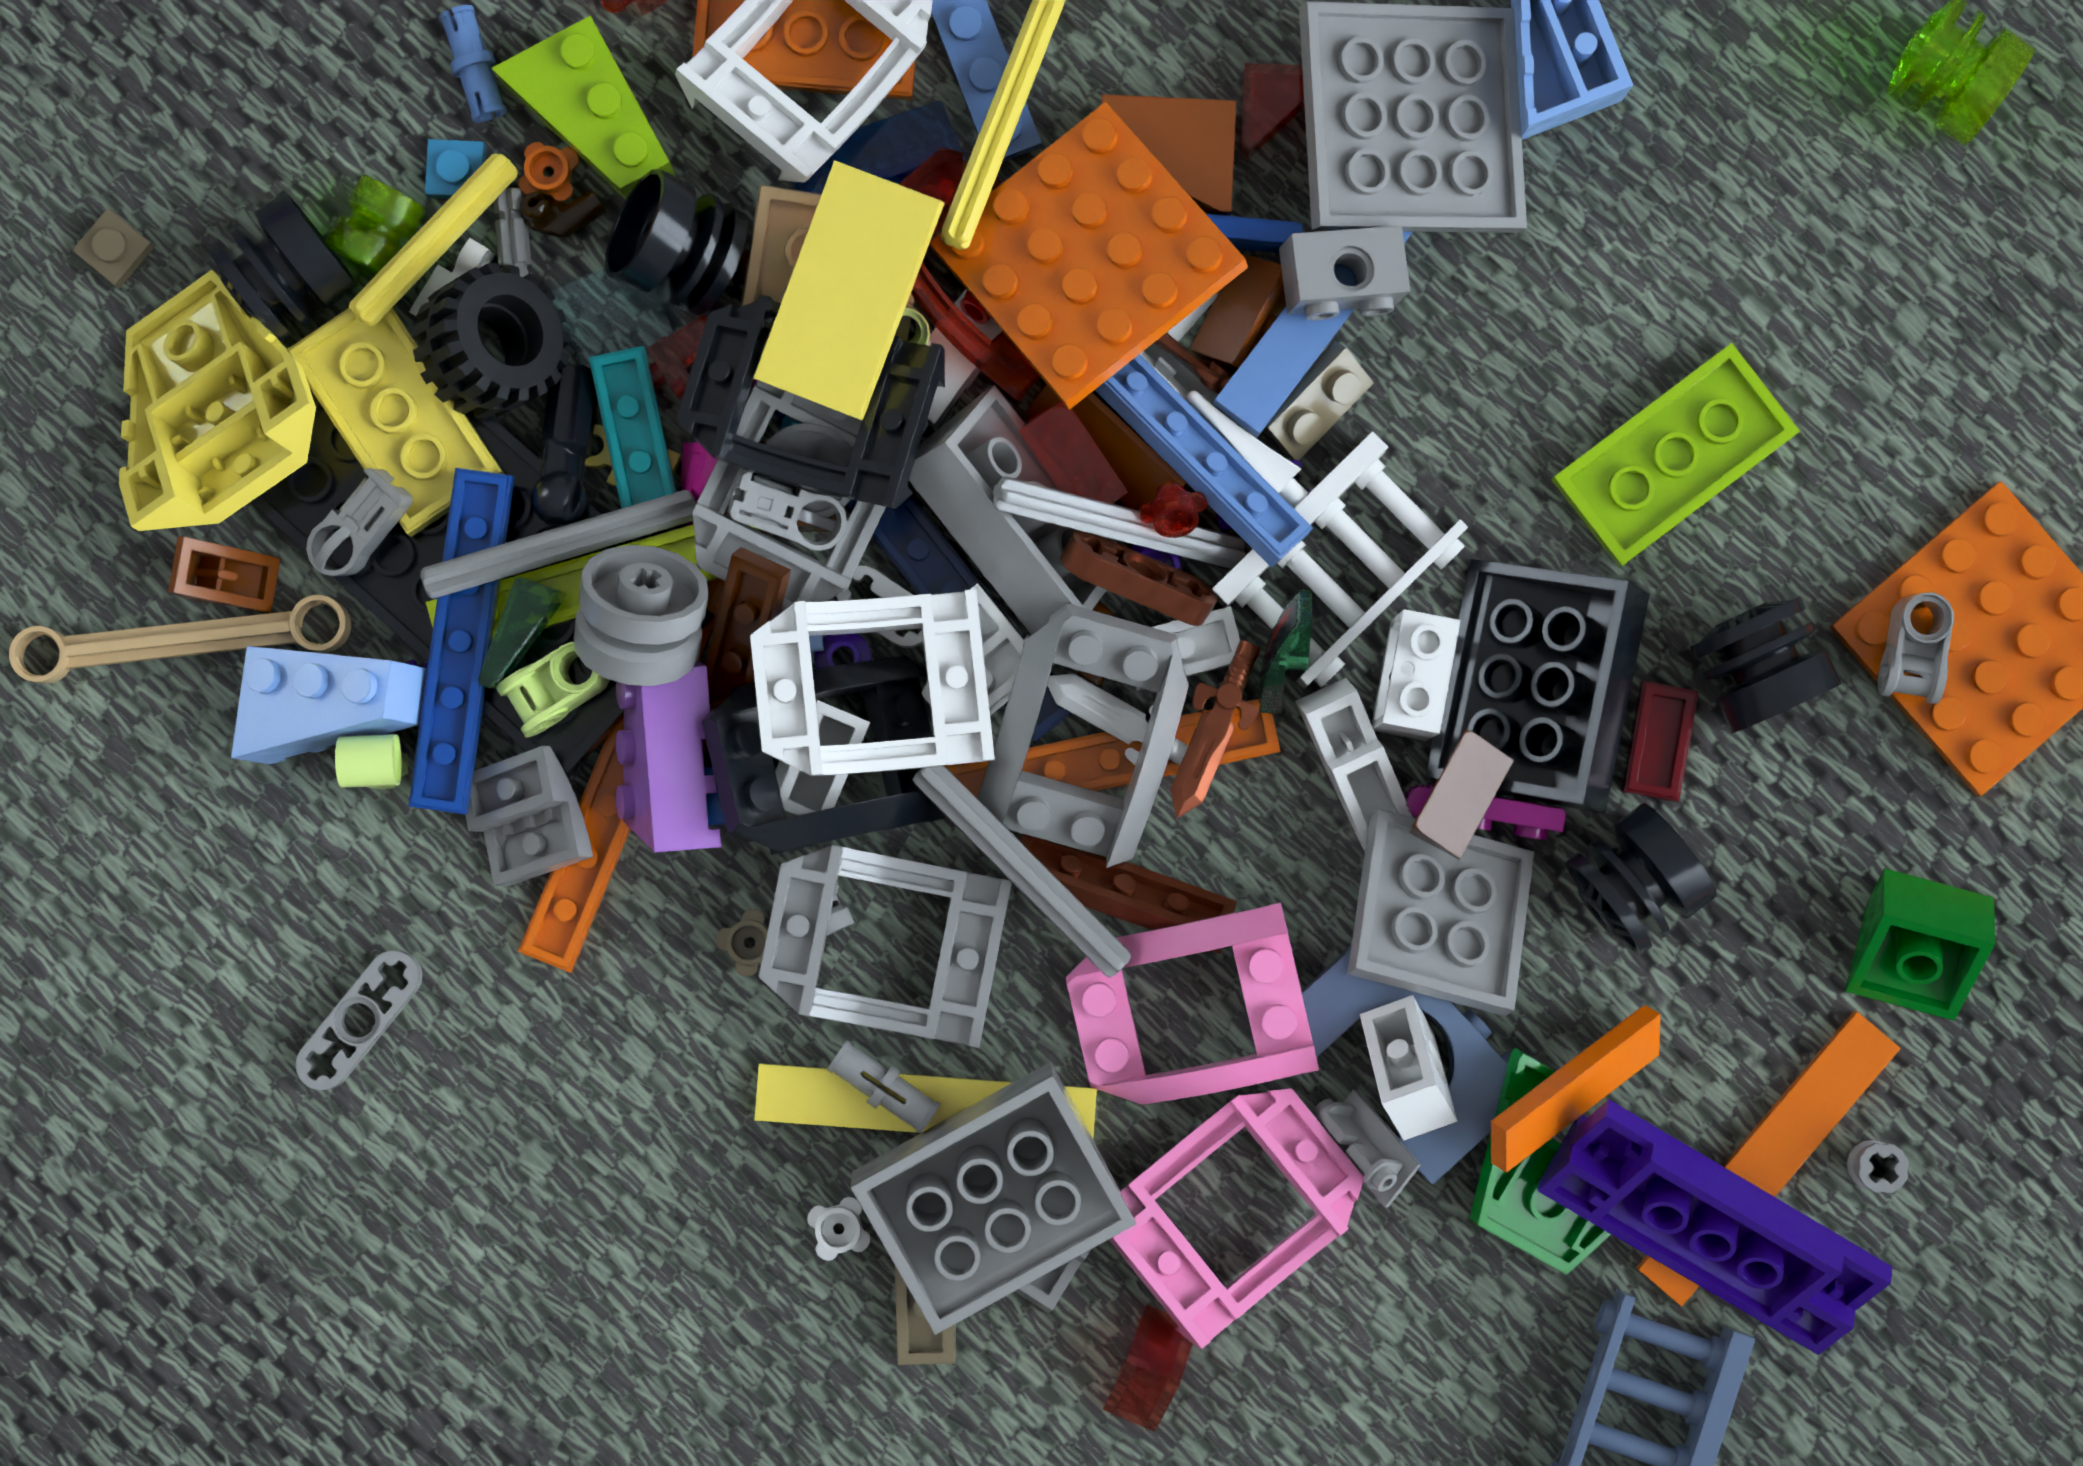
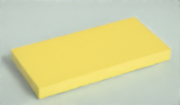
[754,160,944,420]
[288,307,505,537]

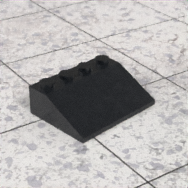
[1426,559,1650,814]

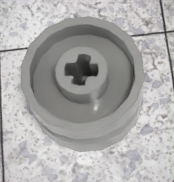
[573,545,709,686]

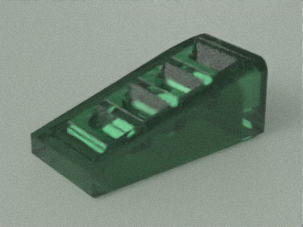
[478,576,567,689]

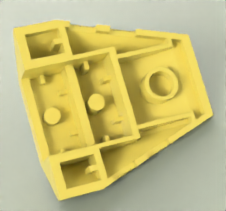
[119,270,316,531]

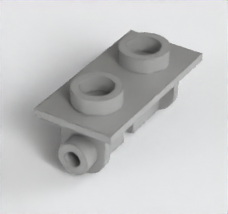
[1314,1089,1421,1208]

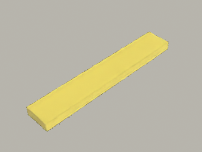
[754,1063,1097,1138]

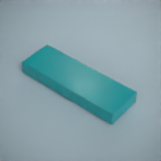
[589,345,677,509]

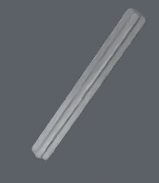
[992,477,1246,569]
[420,490,696,599]
[913,765,1131,977]

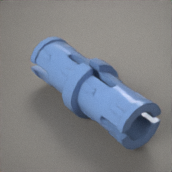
[439,5,507,123]

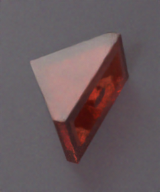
[1239,63,1305,161]
[1103,1304,1193,1432]

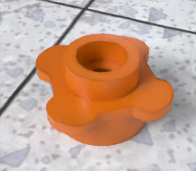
[519,142,579,202]

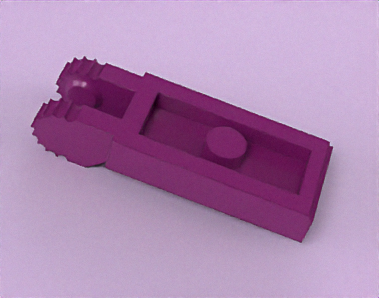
[1405,784,1566,840]

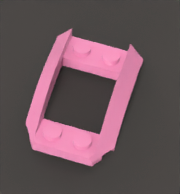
[1066,902,1319,1105]
[1109,1088,1364,1349]

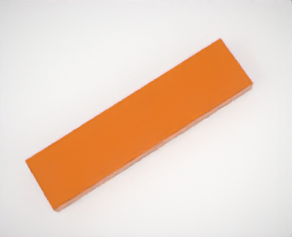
[1491,1005,1661,1173]

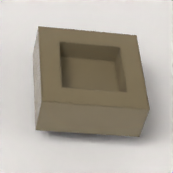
[72,208,155,289]

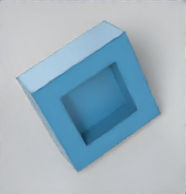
[425,139,487,199]

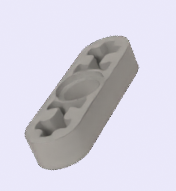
[296,951,422,1090]

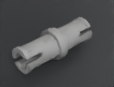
[827,1040,941,1134]

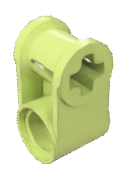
[496,642,610,738]

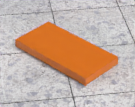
[692,0,916,100]

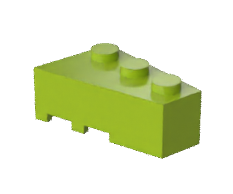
[491,15,676,200]

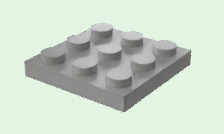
[1347,808,1534,1016]

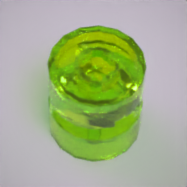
[324,174,427,275]

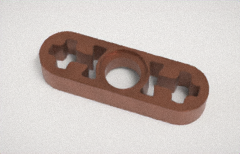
[1060,530,1218,626]

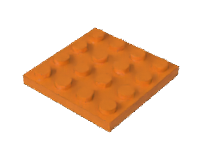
[930,101,1248,410]
[1829,481,2083,797]

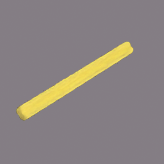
[940,0,1066,250]

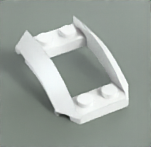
[675,0,933,183]
[750,589,995,776]

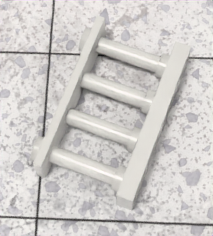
[1212,431,1468,689]

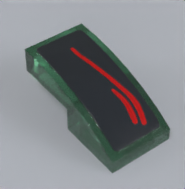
[1259,590,1312,714]

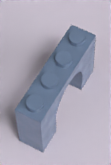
[1301,945,1511,1185]

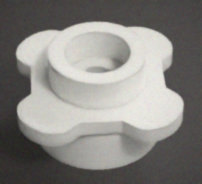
[807,1197,870,1261]

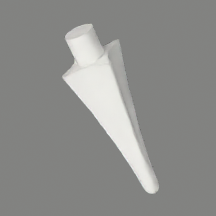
[1187,390,1308,508]

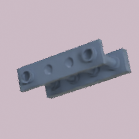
[1548,1289,1755,1466]

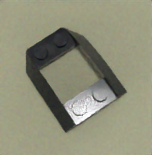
[676,294,945,509]
[702,656,946,855]

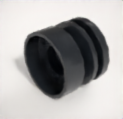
[605,169,748,316]
[207,190,358,343]
[1690,596,1842,734]
[1565,803,1717,955]

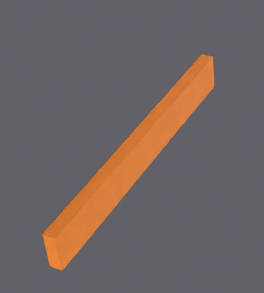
[518,578,725,973]

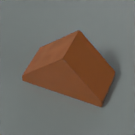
[168,536,281,613]

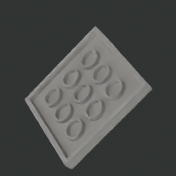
[1299,1,1527,233]

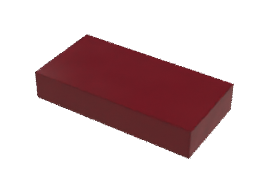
[1621,681,1699,802]

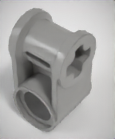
[1877,592,1954,705]

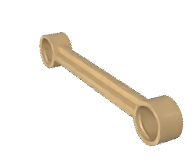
[9,595,351,684]

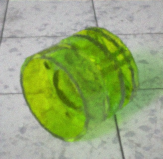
[1885,0,2036,146]

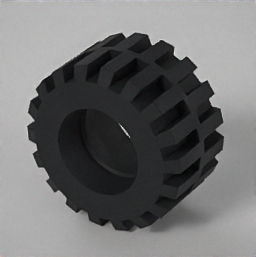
[412,263,570,419]

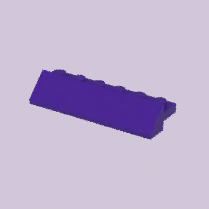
[1537,1099,1892,1355]

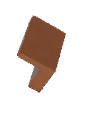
[1190,254,1286,372]

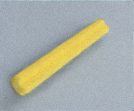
[349,154,518,326]

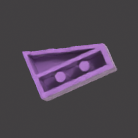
[615,660,721,852]

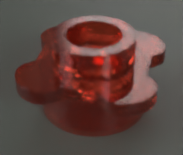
[1140,482,1207,538]

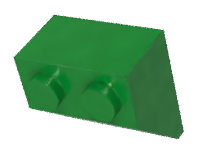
[1845,868,1995,1021]

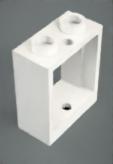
[1371,609,1461,741]

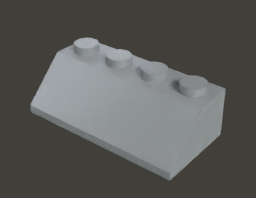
[909,385,1117,635]

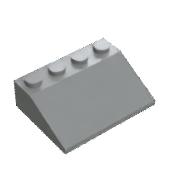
[851,1062,1136,1335]

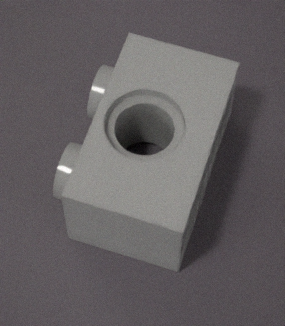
[1279,225,1411,321]

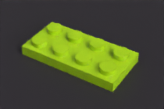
[1551,343,1800,568]

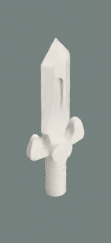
[1047,673,1189,766]

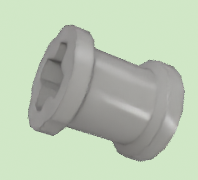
[1846,1140,1909,1193]

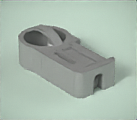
[306,468,413,576]
[726,469,847,551]

